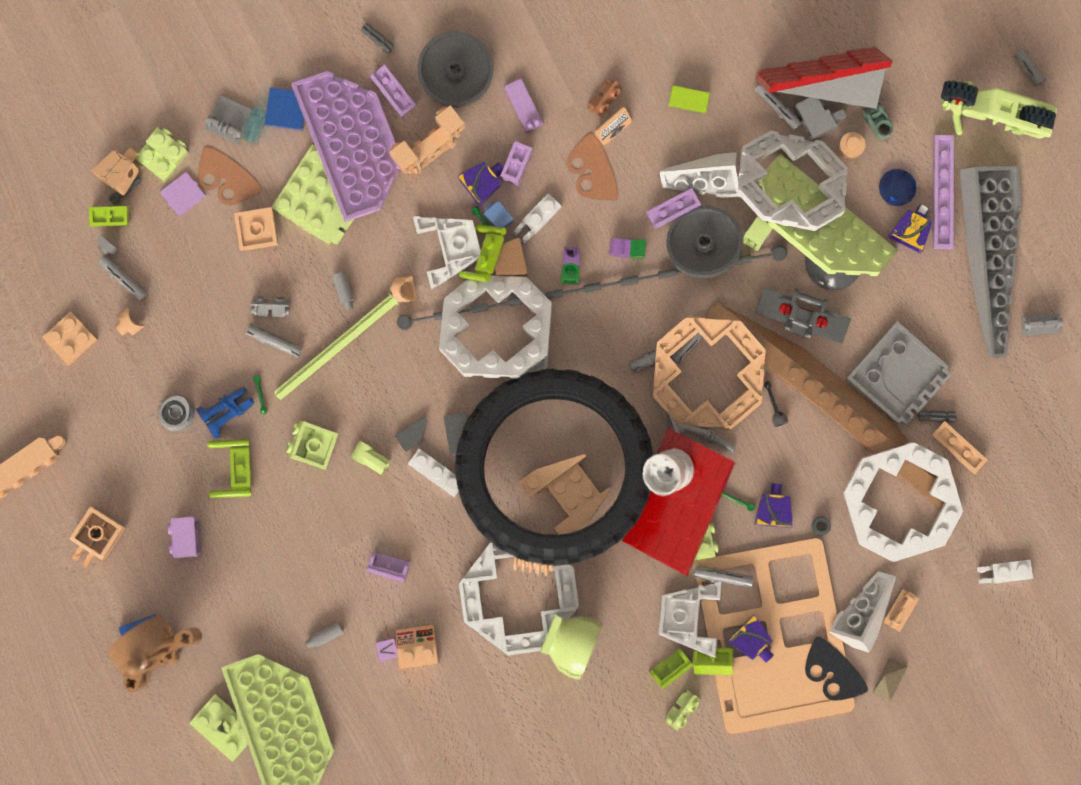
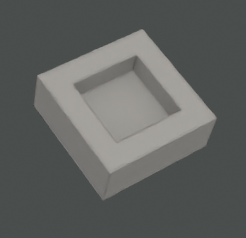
[96,236,119,256]

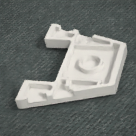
[413,216,481,289]
[659,581,722,657]

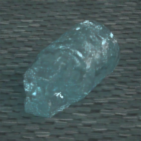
[242,108,266,144]

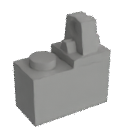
[794,97,847,141]

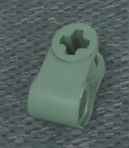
[862,102,893,141]

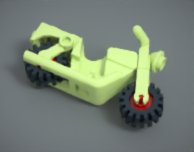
[941,80,1057,139]

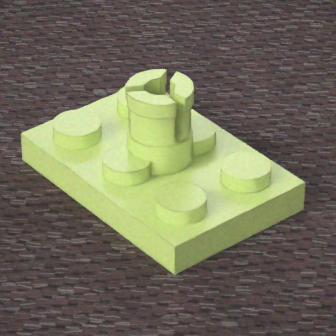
[189,694,248,762]

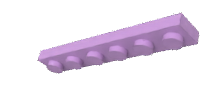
[933,135,954,249]

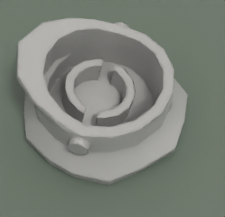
[158,395,194,432]

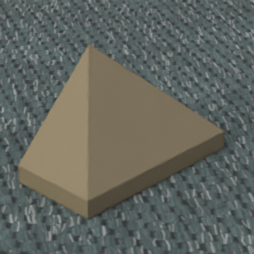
[873,658,907,702]

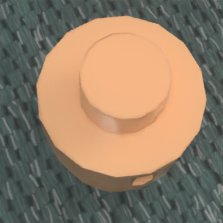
[838,132,866,160]
[390,276,418,302]
[115,307,144,336]

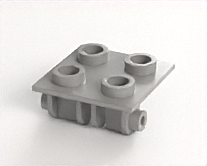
[204,95,255,145]

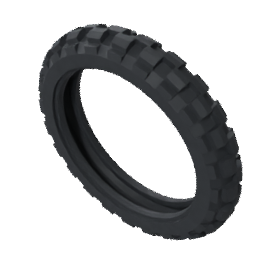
[455,368,653,566]

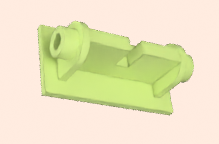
[665,690,700,731]

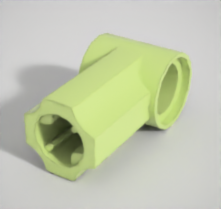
[349,441,391,475]

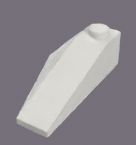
[660,152,740,198]
[829,571,896,653]

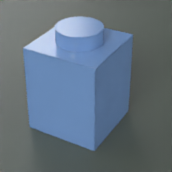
[484,201,513,228]

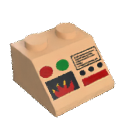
[395,625,439,669]

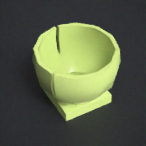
[540,615,602,680]

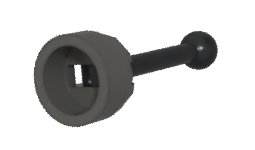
[764,381,789,427]

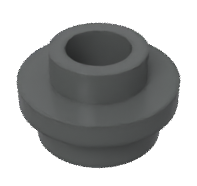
[811,516,831,536]

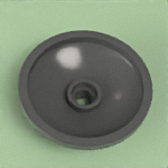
[805,256,859,290]

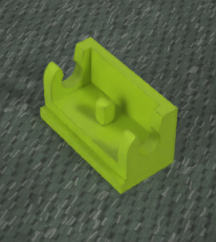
[669,86,710,113]
[88,205,131,226]
[649,648,693,689]
[693,648,734,675]

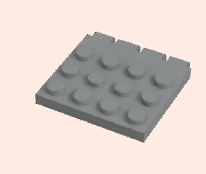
[846,321,952,426]

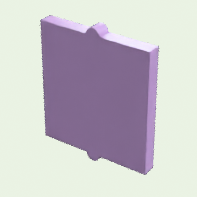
[160,172,206,217]

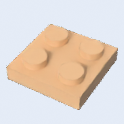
[234,207,278,251]
[42,311,97,365]

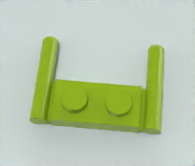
[459,224,506,282]
[207,439,252,498]

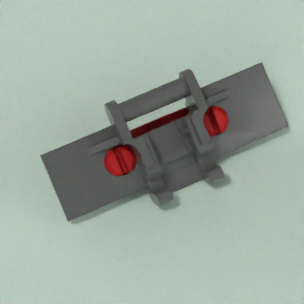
[755,288,851,344]

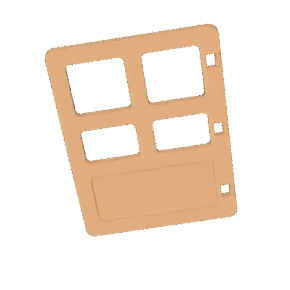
[694,538,855,734]

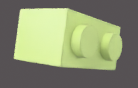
[743,216,773,252]

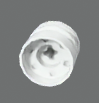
[643,448,694,495]

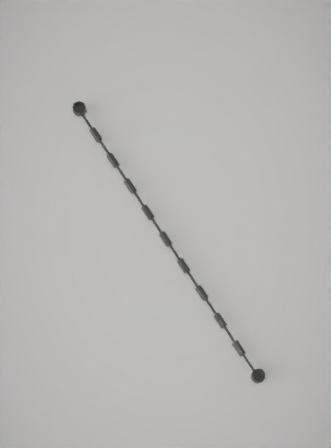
[397,245,787,330]

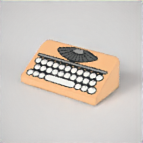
[595,107,632,145]

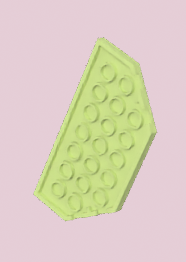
[759,154,898,276]
[221,654,334,785]

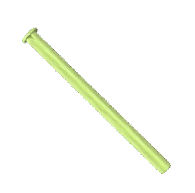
[274,293,399,400]

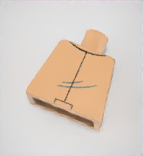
[91,148,139,196]

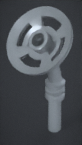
[666,412,736,453]

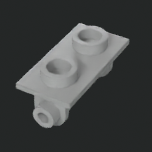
[250,296,291,317]
[1021,314,1063,336]

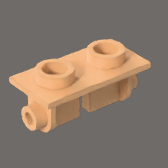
[883,589,919,632]

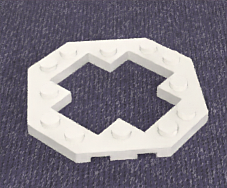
[737,131,848,231]
[439,276,552,379]
[843,441,963,562]
[459,542,579,655]

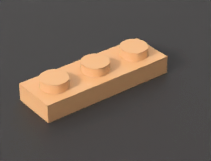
[931,421,987,474]

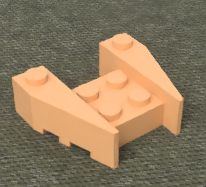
[389,105,465,174]
[519,454,611,534]

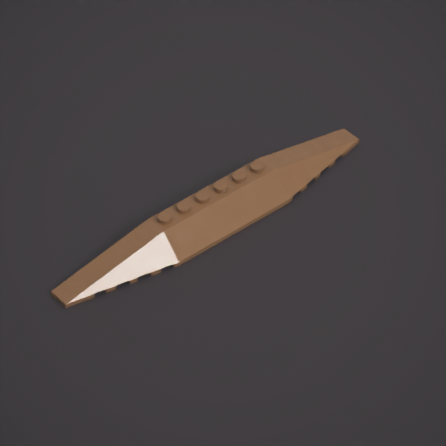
[705,302,944,510]

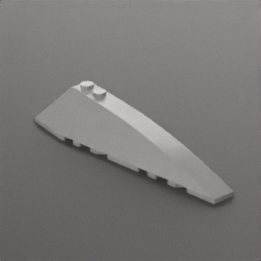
[960,166,1022,358]

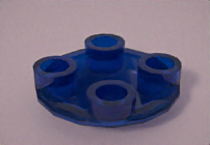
[879,169,917,206]

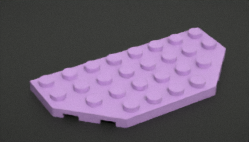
[291,71,400,222]

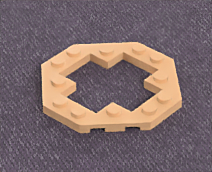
[653,317,766,429]

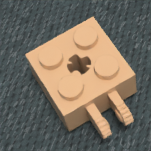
[70,506,127,567]

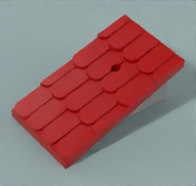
[756,47,893,109]
[622,428,735,577]

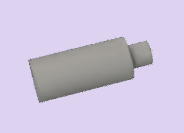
[332,272,354,311]
[305,622,344,648]

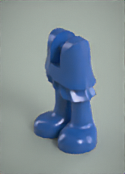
[195,387,255,439]

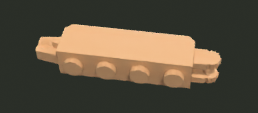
[0,435,66,499]

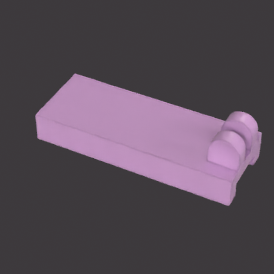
[370,65,416,117]
[504,79,543,133]
[646,188,701,229]

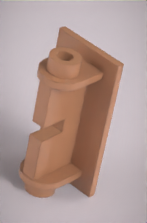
[587,78,622,118]

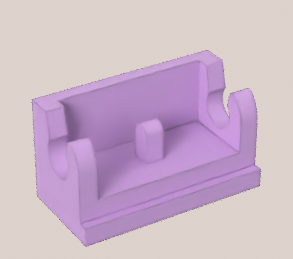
[500,141,533,187]
[366,551,410,583]

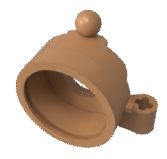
[107,616,202,692]

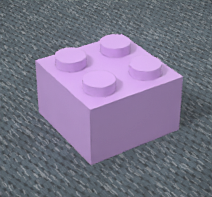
[168,517,202,559]

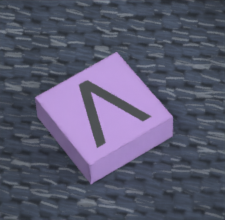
[375,638,398,662]

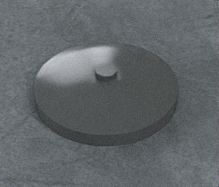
[417,31,494,107]
[666,206,743,278]

